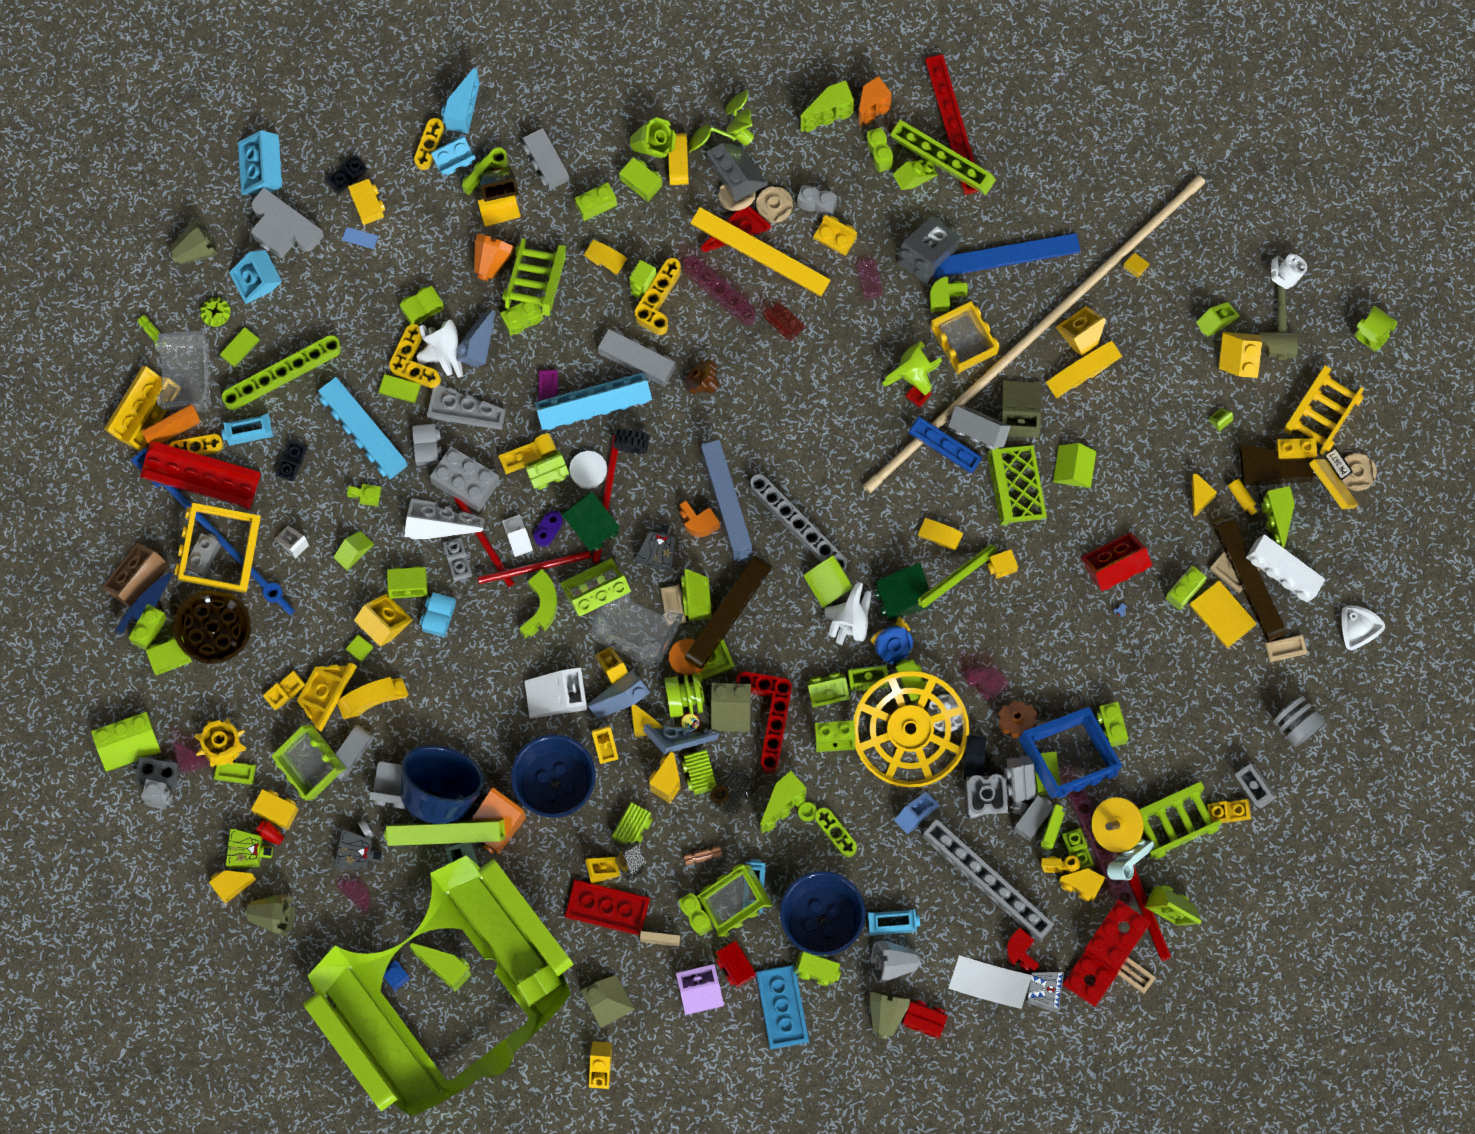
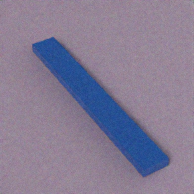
[933,233,1080,279]

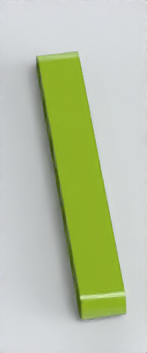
[222,335,341,410]

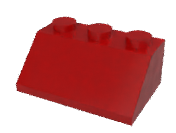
[1080,532,1152,591]

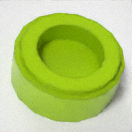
[798,802,817,822]

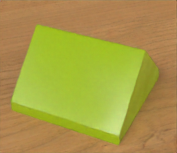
[1053,443,1096,488]

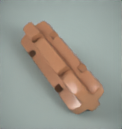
[684,846,722,865]

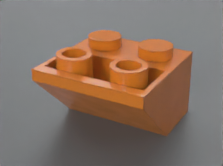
[858,76,892,127]

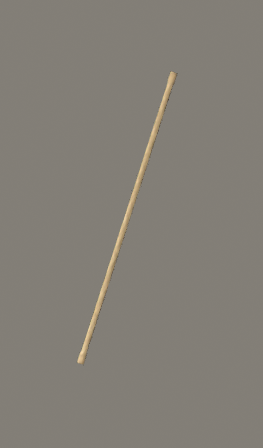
[862,175,1205,494]

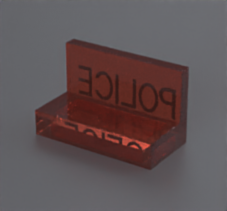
[763,302,806,342]

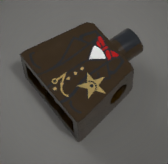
[480,166,519,202]

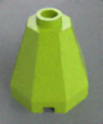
[630,117,676,158]

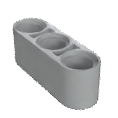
[326,725,374,781]

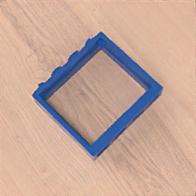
[1019,707,1122,799]

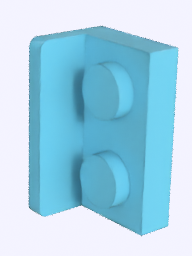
[430,136,475,175]

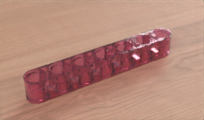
[1066,788,1134,906]

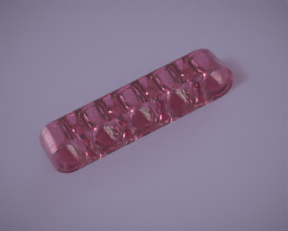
[683,256,756,326]

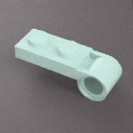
[1107,839,1155,880]

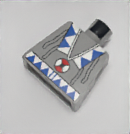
[1026,972,1064,1012]

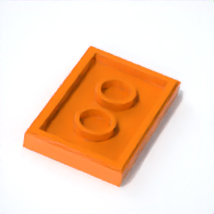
[142,404,201,445]

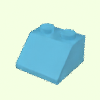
[229,250,282,304]

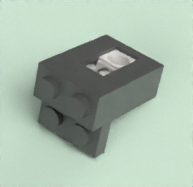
[897,216,961,284]

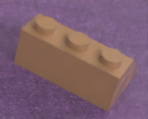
[102,543,169,607]

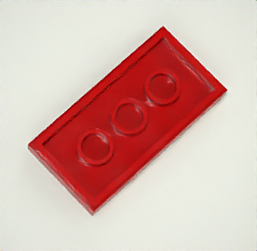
[565,879,650,936]

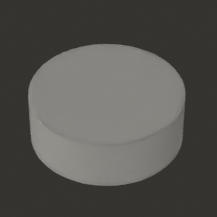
[358,820,373,839]

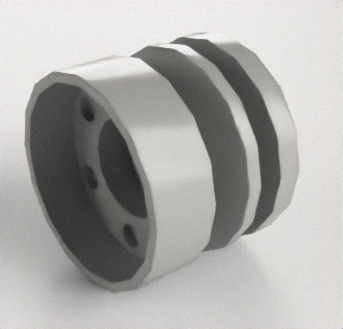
[1273,696,1325,747]

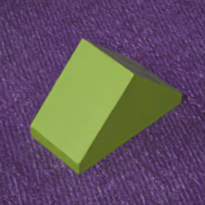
[333,531,374,571]

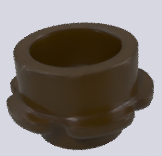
[710,785,730,804]

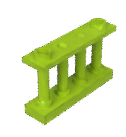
[503,238,566,316]
[1139,782,1222,860]

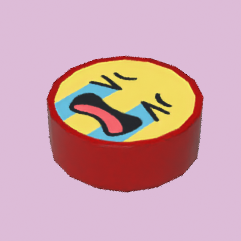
[681,713,700,732]

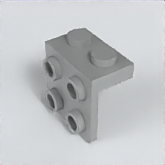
[369,762,405,809]

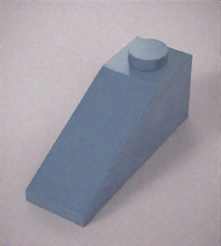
[457,310,496,367]
[587,669,650,719]

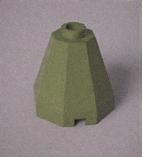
[170,219,219,265]
[245,894,295,937]
[870,990,910,1039]

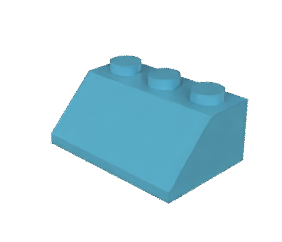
[238,130,282,195]

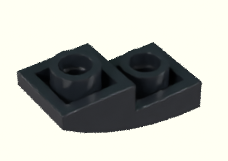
[326,155,368,195]
[275,440,308,482]

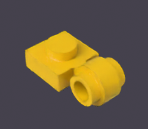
[1041,855,1081,873]

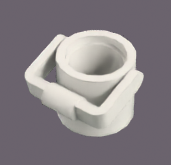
[1271,254,1307,289]

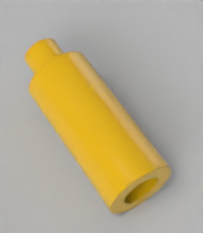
[1228,479,1258,516]

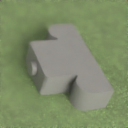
[251,188,324,258]

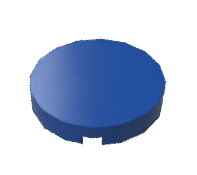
[875,625,913,664]

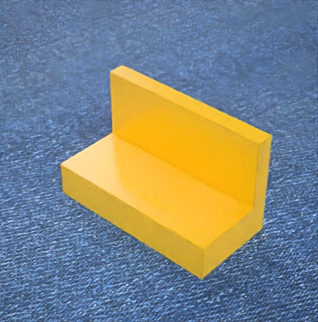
[478,195,521,227]

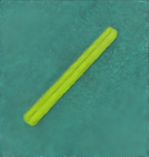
[918,544,997,608]

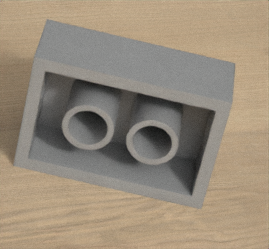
[430,446,500,513]

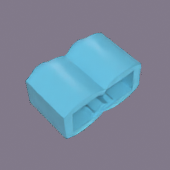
[420,592,456,637]

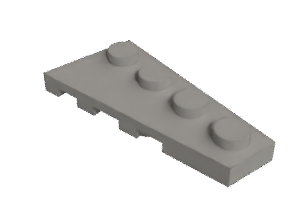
[427,384,506,430]

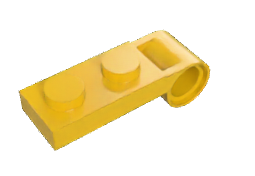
[498,433,557,474]

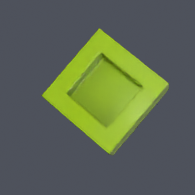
[346,635,373,662]

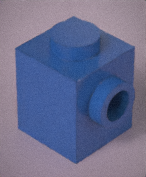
[383,961,410,992]

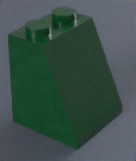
[561,491,620,552]
[873,563,932,621]

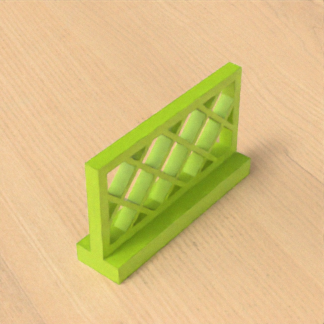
[987,445,1047,526]

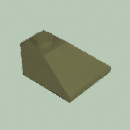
[581,975,635,1028]

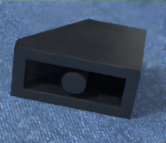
[964,735,986,778]

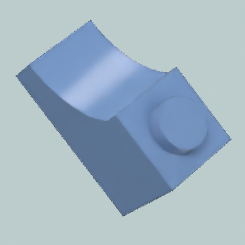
[894,792,939,834]

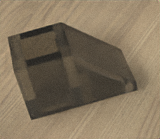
[616,841,647,881]

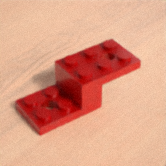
[1062,900,1151,1008]

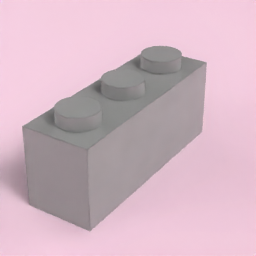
[522,128,569,190]
[948,405,1011,450]

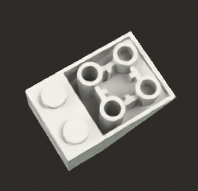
[525,667,587,719]

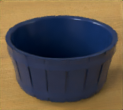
[511,734,596,818]
[400,745,484,824]
[780,871,866,956]

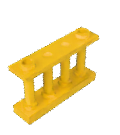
[1284,365,1364,455]

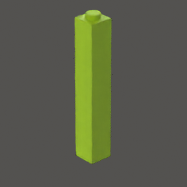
[384,819,506,846]

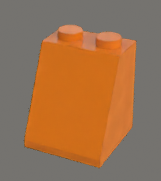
[471,788,526,855]

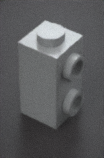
[185,533,221,578]
[141,779,173,810]
[1014,796,1053,842]

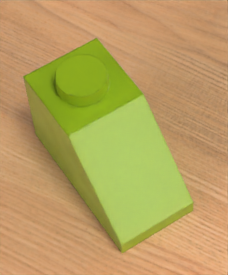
[1196,302,1239,337]

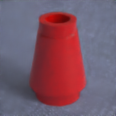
[255,820,285,846]

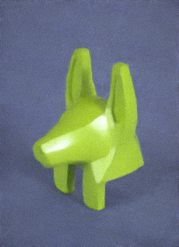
[882,341,942,395]

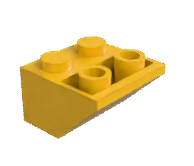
[649,752,681,803]

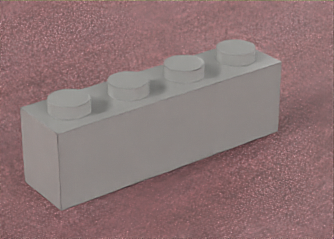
[598,329,676,387]

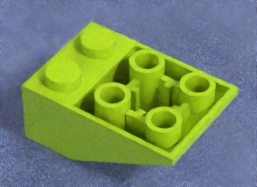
[800,80,854,132]
[1261,486,1295,548]
[681,569,712,621]
[760,771,806,834]

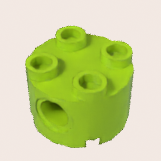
[1354,306,1397,352]

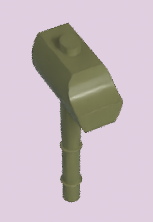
[1259,285,1298,360]

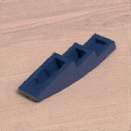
[114,572,173,635]

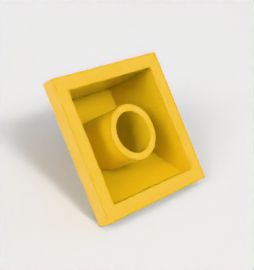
[1056,306,1106,356]

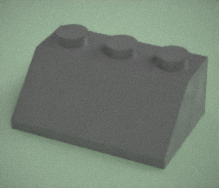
[706,143,768,202]

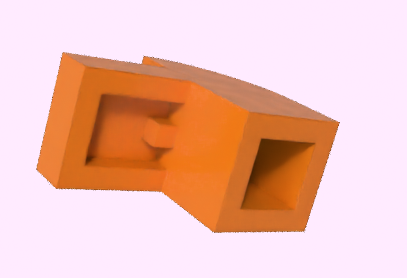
[679,501,720,537]

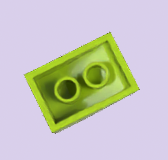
[1145,884,1202,926]
[410,943,471,992]

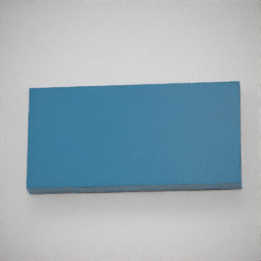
[756,964,809,1050]

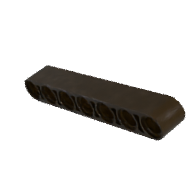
[1212,515,1287,642]
[684,555,772,669]

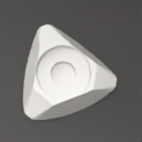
[1342,605,1385,650]

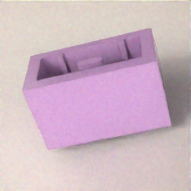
[676,964,724,1015]

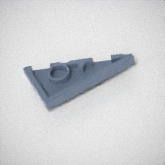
[643,724,720,754]

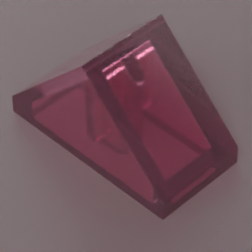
[173,741,210,774]

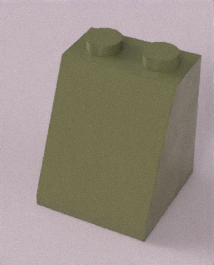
[711,683,751,733]

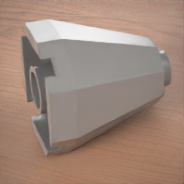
[871,941,921,983]

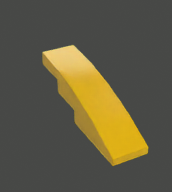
[1046,341,1123,398]

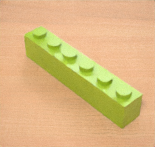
[890,120,996,195]

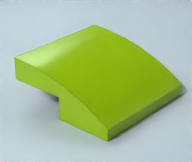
[803,555,854,608]
[1041,804,1065,851]

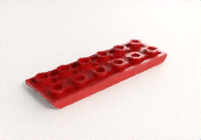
[140,441,261,509]

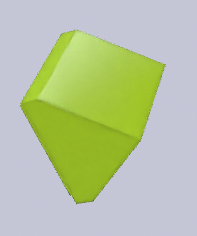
[1208,408,1233,431]

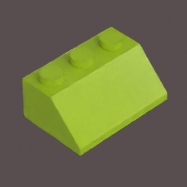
[91,712,161,772]

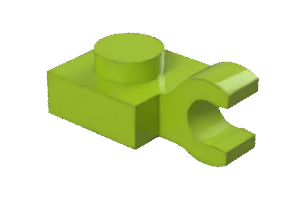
[347,484,381,506]

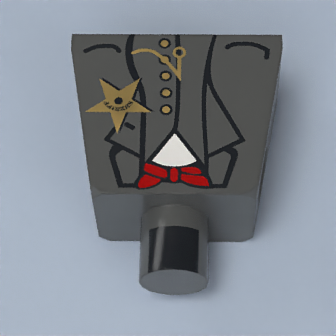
[636,524,676,573]
[335,830,383,870]

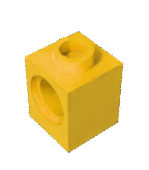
[987,550,1018,579]

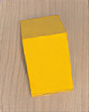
[1191,474,1217,516]
[631,705,663,737]
[591,725,619,764]
[585,857,621,883]

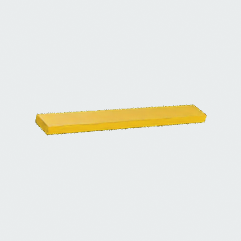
[690,207,831,297]

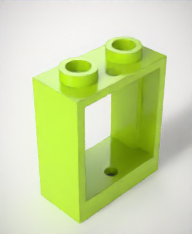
[815,720,856,752]

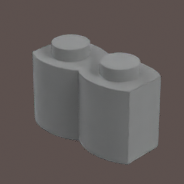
[797,185,837,216]
[412,424,442,466]

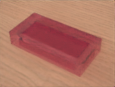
[857,259,883,300]

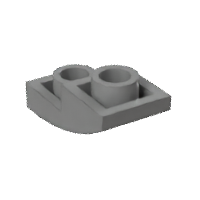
[443,537,472,582]

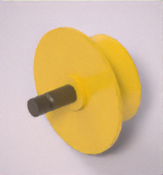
[1092,797,1144,852]

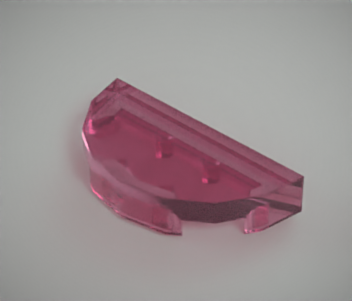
[337,881,371,915]

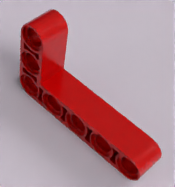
[736,672,792,774]

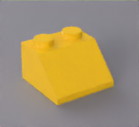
[1219,332,1262,378]
[354,593,413,647]

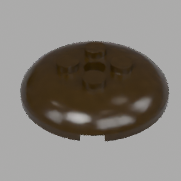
[173,590,251,664]

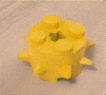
[195,718,246,767]

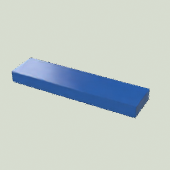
[908,416,983,474]

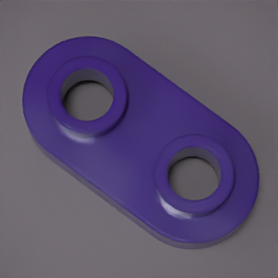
[534,511,563,547]

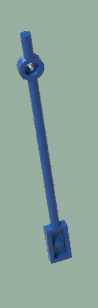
[131,448,295,616]

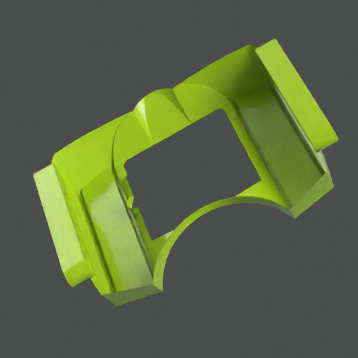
[302,855,574,1117]

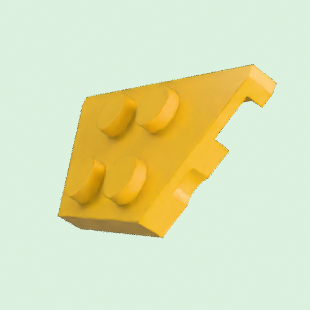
[297,663,357,732]

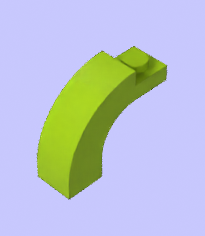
[519,569,558,638]

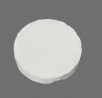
[569,451,607,489]

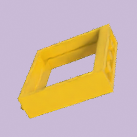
[174,503,261,593]

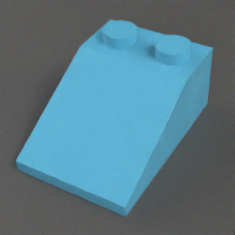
[441,68,480,134]

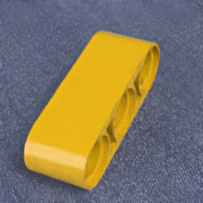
[669,133,689,185]

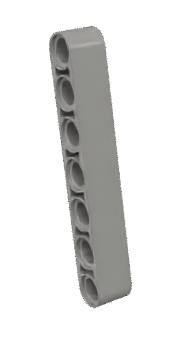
[750,474,847,572]

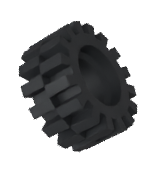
[614,429,650,455]

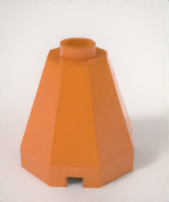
[474,234,515,281]

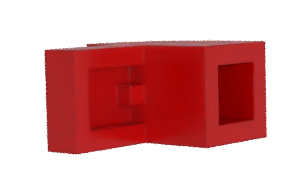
[1006,927,1039,973]

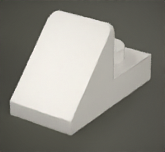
[502,515,533,557]

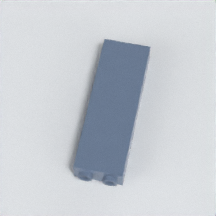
[701,440,752,562]

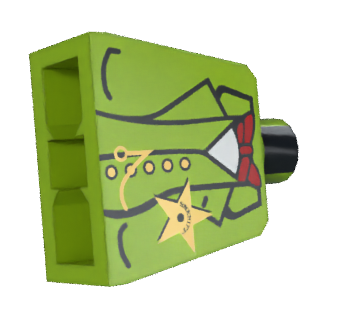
[226,829,273,869]

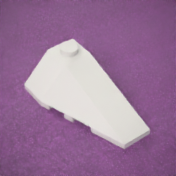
[404,498,485,540]

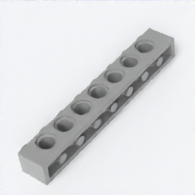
[923,819,1054,943]

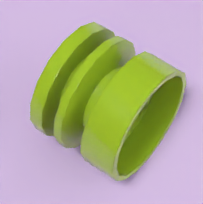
[664,673,704,718]

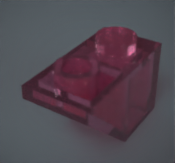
[964,669,1009,702]

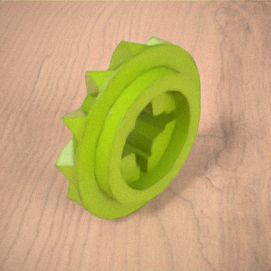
[200,297,230,327]

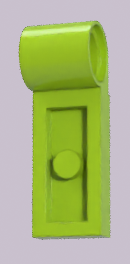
[462,148,508,195]

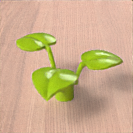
[688,89,754,154]

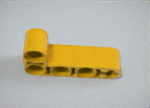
[635,258,681,335]

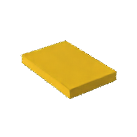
[1309,459,1359,509]
[1189,581,1257,648]

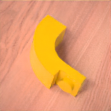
[337,677,409,719]

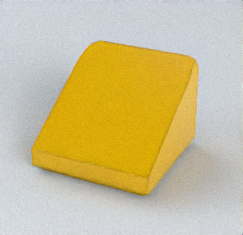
[1123,253,1150,278]

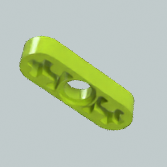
[815,808,857,857]

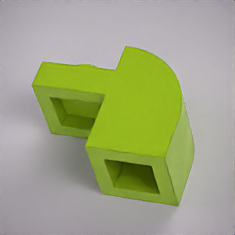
[930,277,968,312]

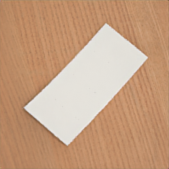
[948,955,1032,1009]

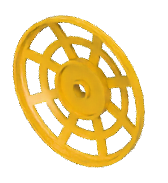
[853,671,969,788]

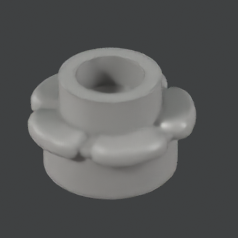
[1010,801,1028,816]

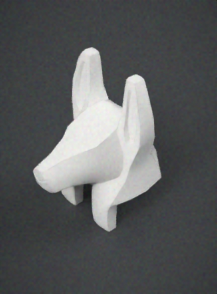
[417,320,463,378]
[825,582,871,645]

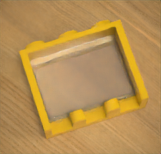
[930,301,999,375]

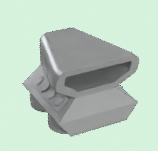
[965,774,1008,819]

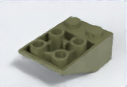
[1001,381,1041,438]

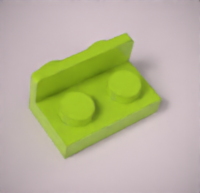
[806,672,850,708]

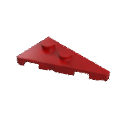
[700,206,771,253]

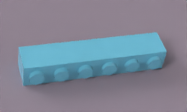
[534,372,652,430]
[318,377,408,480]

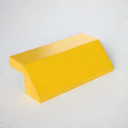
[104,366,181,451]

